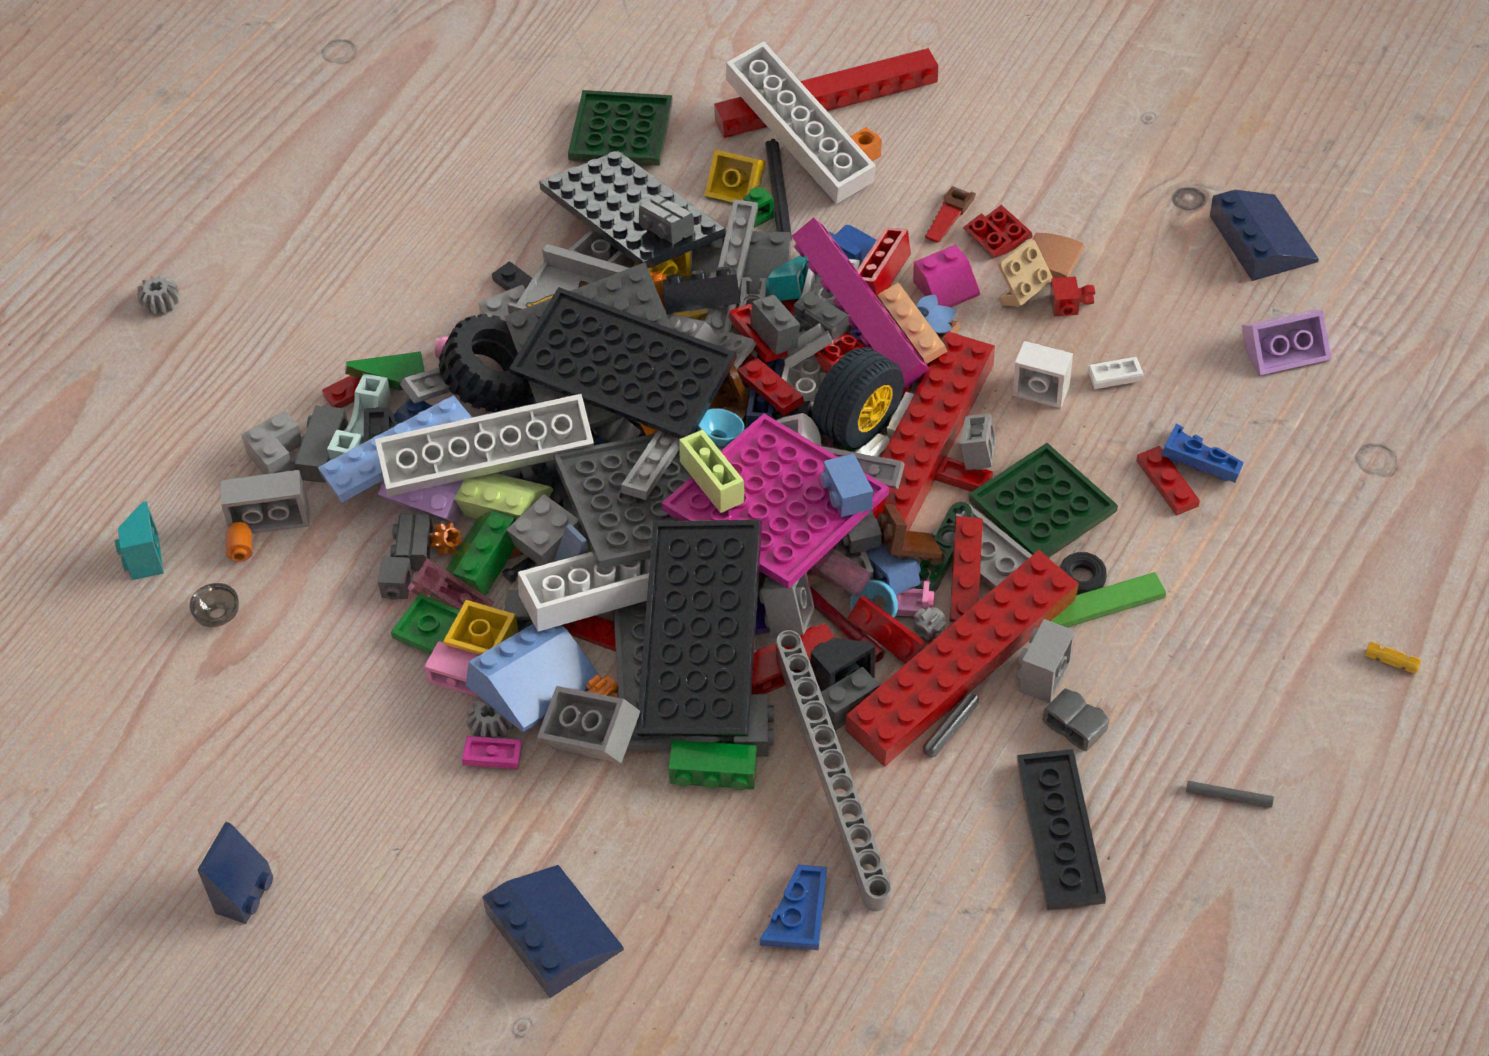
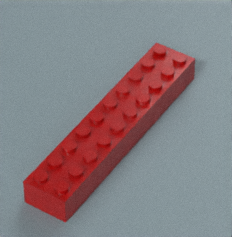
[872,331,995,543]
[845,550,1079,767]

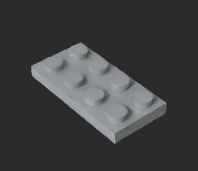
[931,504,1032,590]

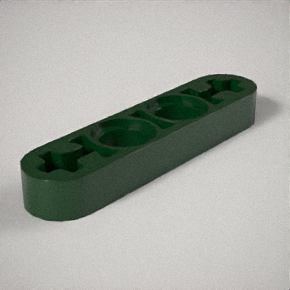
[915,502,974,593]

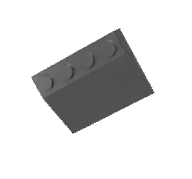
[691,230,791,304]

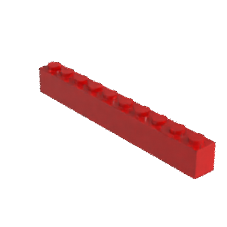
[714,48,938,138]

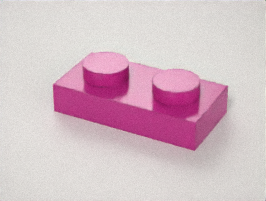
[462,736,523,769]

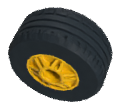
[812,347,904,449]

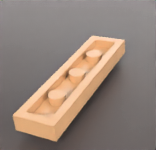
[878,282,947,364]

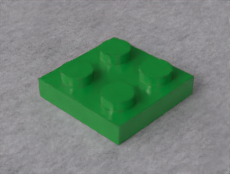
[391,593,460,655]

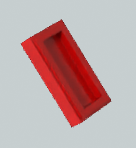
[935,456,993,492]

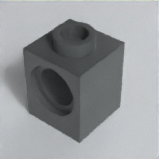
[378,557,413,600]

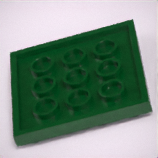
[568,90,673,166]
[969,443,1118,558]

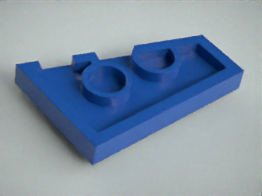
[1161,423,1244,483]
[760,865,827,951]

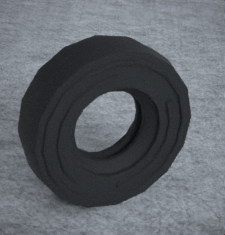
[1060,552,1107,595]

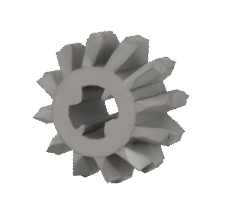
[137,274,179,315]
[466,700,513,738]

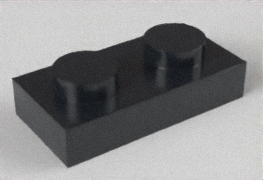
[492,261,533,291]

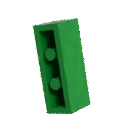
[668,740,757,790]

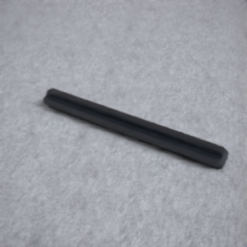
[765,138,792,240]

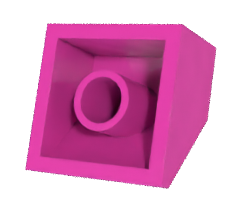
[913,244,980,307]

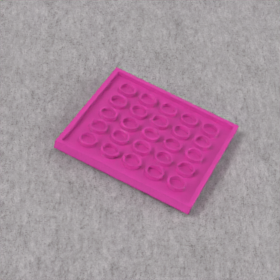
[662,414,889,589]

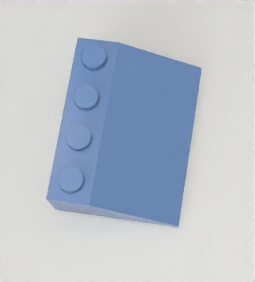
[466,624,601,732]

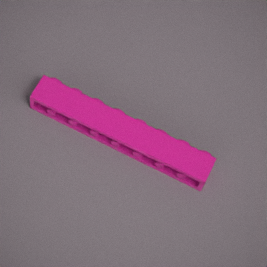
[791,217,929,388]

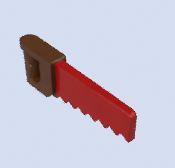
[925,186,976,243]

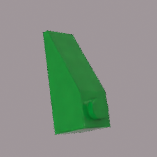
[344,351,425,391]

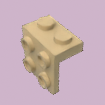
[998,239,1053,307]

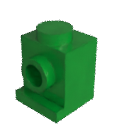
[743,187,774,228]

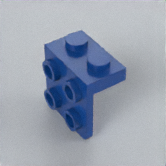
[828,225,877,265]

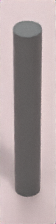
[1186,781,1274,807]

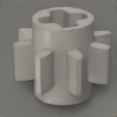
[913,607,947,640]

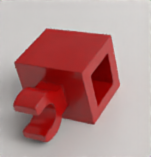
[1050,276,1096,316]

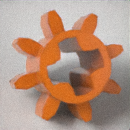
[429,522,462,555]
[585,674,619,698]

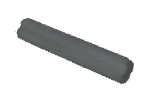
[923,692,979,758]

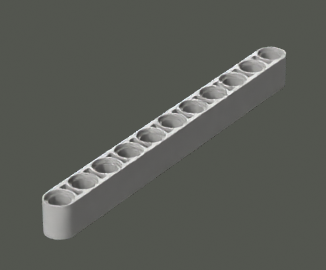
[776,630,891,911]

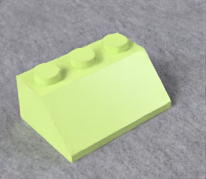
[454,473,553,520]

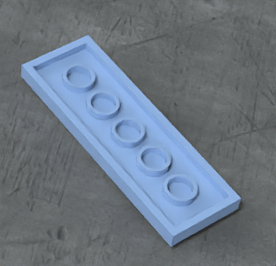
[318,395,472,503]

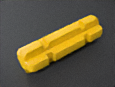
[1365,641,1421,674]

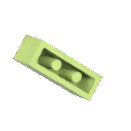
[680,430,744,513]

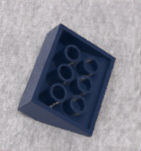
[1210,190,1319,281]
[482,865,624,998]

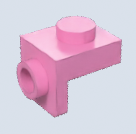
[896,581,934,617]

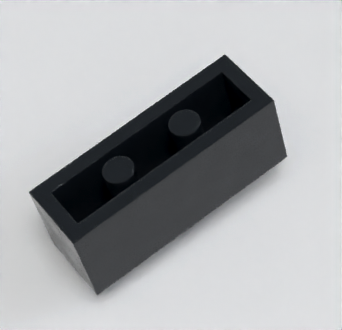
[661,266,741,314]

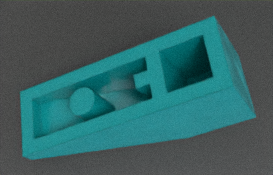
[765,255,809,301]

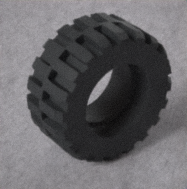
[439,314,531,412]

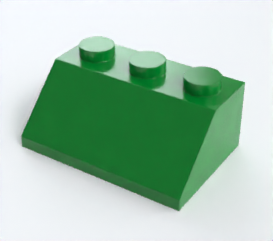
[439,510,516,598]

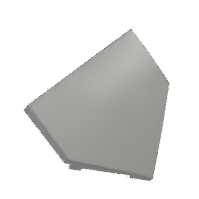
[784,323,833,369]

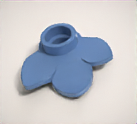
[916,295,956,334]

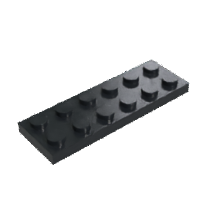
[1017,749,1106,910]

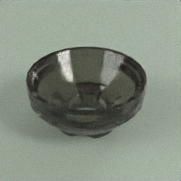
[189,583,239,627]

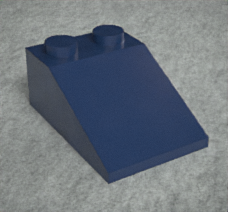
[197,821,273,924]

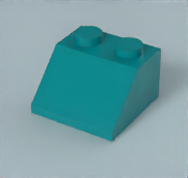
[115,501,164,580]

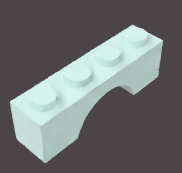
[327,374,392,460]

